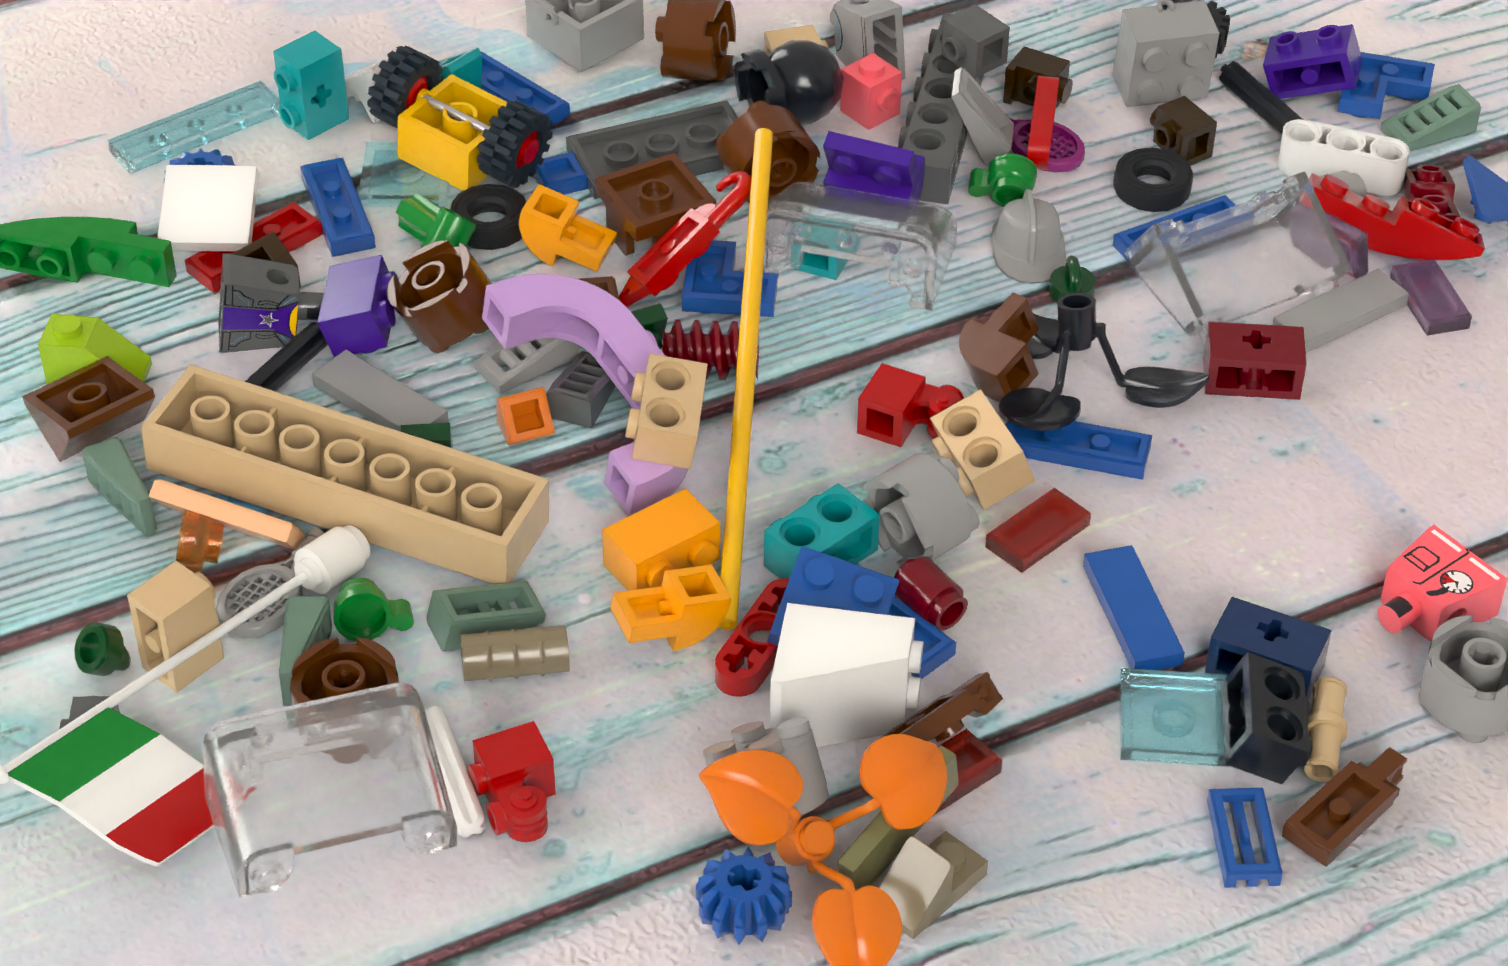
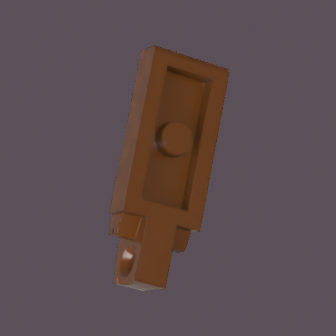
[866,672,1003,749]
[1282,747,1407,867]

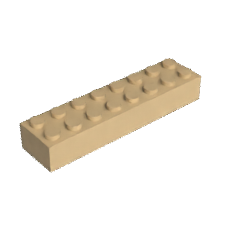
[141,364,549,584]

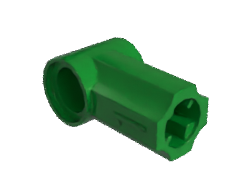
[396,193,477,248]

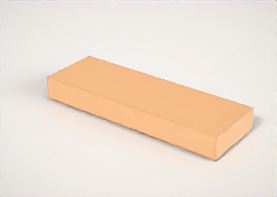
[149,479,305,550]

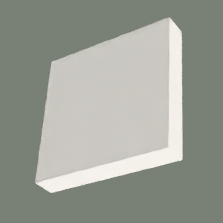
[158,165,259,251]

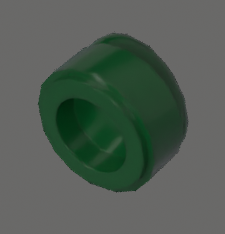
[1049,255,1095,302]
[74,622,131,676]

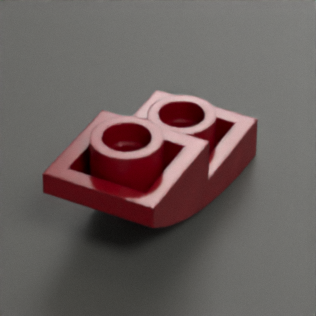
[1404,164,1460,221]

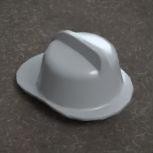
[991,189,1066,284]

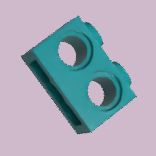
[764,483,880,578]

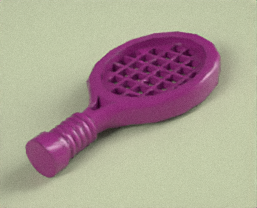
[1005,113,1085,173]

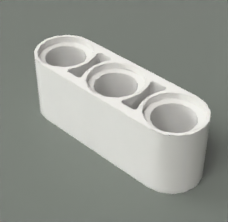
[1278,119,1410,196]

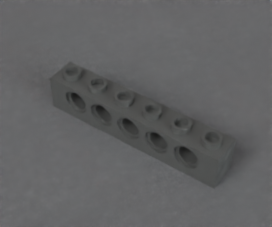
[898,13,984,205]

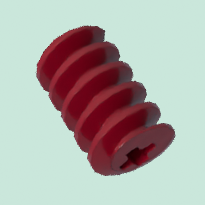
[662,319,759,381]

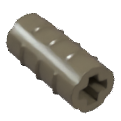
[460,625,570,681]

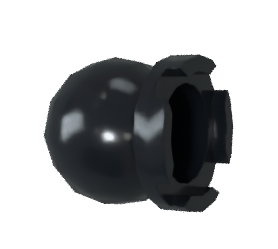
[735,40,844,125]

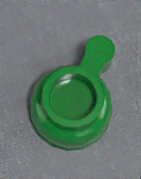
[968,154,1037,207]
[333,577,414,641]

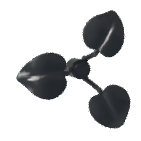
[999,293,1209,431]

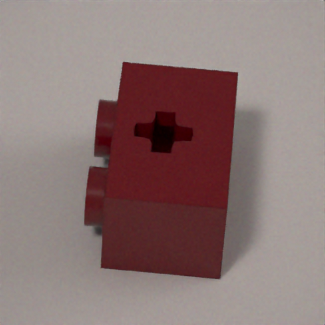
[1203,321,1307,400]

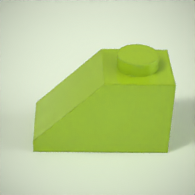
[38,314,152,384]

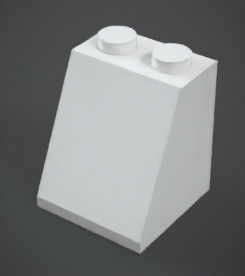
[770,603,923,747]

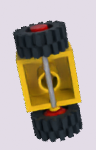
[367,45,553,191]

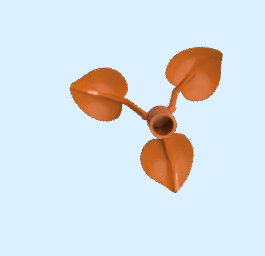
[699,734,947,966]

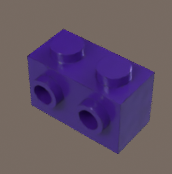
[1263,24,1362,99]
[317,255,398,358]

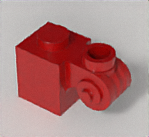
[857,363,964,447]
[467,721,556,842]

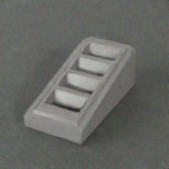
[952,67,1014,164]
[474,338,579,394]

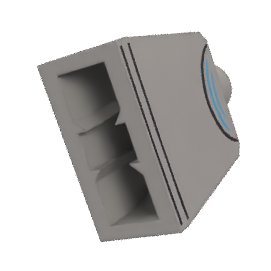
[830,0,906,80]

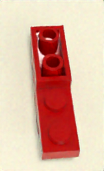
[1303,173,1485,260]

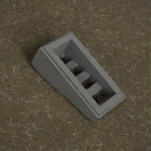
[546,351,616,428]

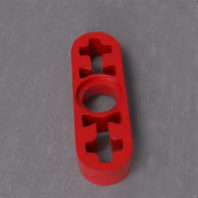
[1027,75,1059,170]
[715,578,790,697]

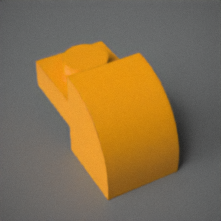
[519,184,617,272]
[610,564,731,651]

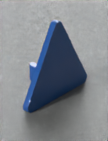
[1462,156,1508,224]

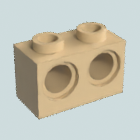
[625,353,708,469]
[930,389,1036,510]

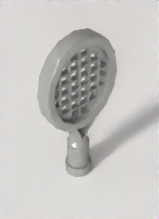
[216,528,324,639]

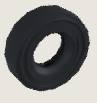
[1113,147,1193,212]
[450,184,526,250]

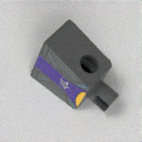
[218,254,324,353]

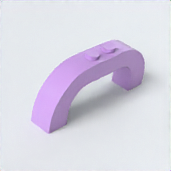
[482,274,689,516]

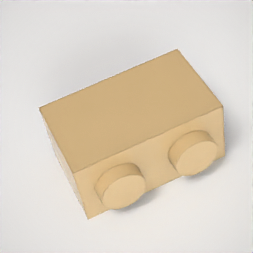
[127,561,224,693]

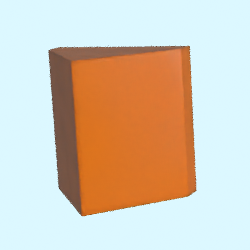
[497,387,555,445]

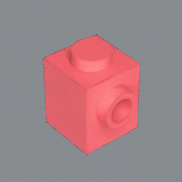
[840,53,902,130]

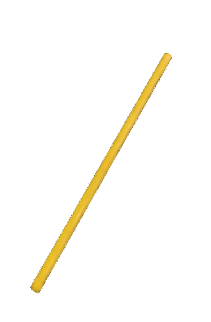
[718,128,773,630]

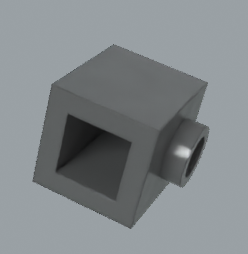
[941,4,1010,78]

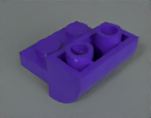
[823,131,925,223]

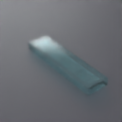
[108,81,280,174]

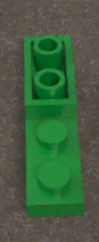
[0,217,177,287]

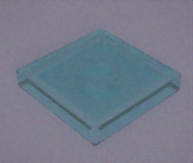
[358,142,450,207]
[1119,668,1229,767]

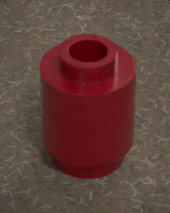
[894,557,968,631]

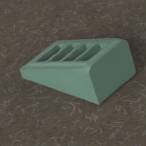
[1380,84,1481,151]
[82,437,157,537]
[427,581,546,651]
[279,596,332,709]

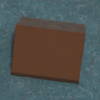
[22,356,155,462]

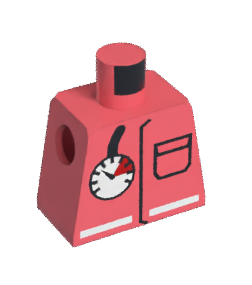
[1377,525,1508,641]

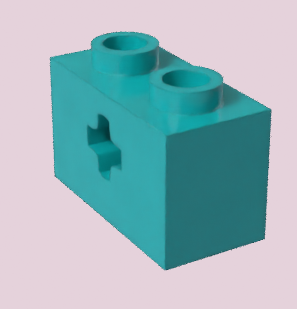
[273,30,349,140]

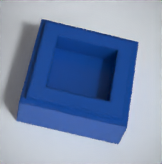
[534,152,588,195]

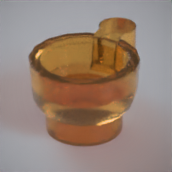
[176,509,224,573]

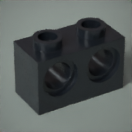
[1221,652,1312,784]

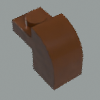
[959,293,1039,402]

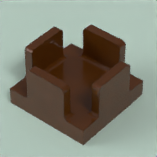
[595,152,716,256]

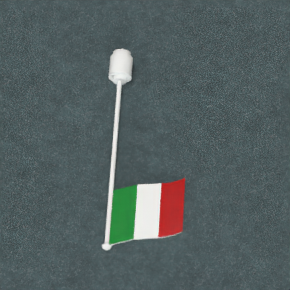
[0,525,371,867]

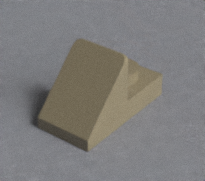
[879,831,988,939]

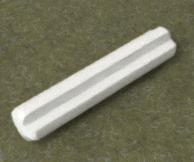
[416,705,486,838]

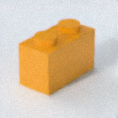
[602,488,721,591]

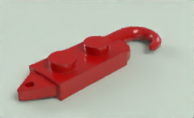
[619,171,751,307]

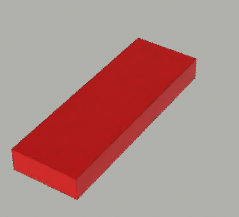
[185,202,323,293]

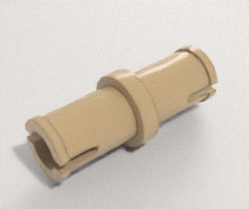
[1304,677,1348,782]

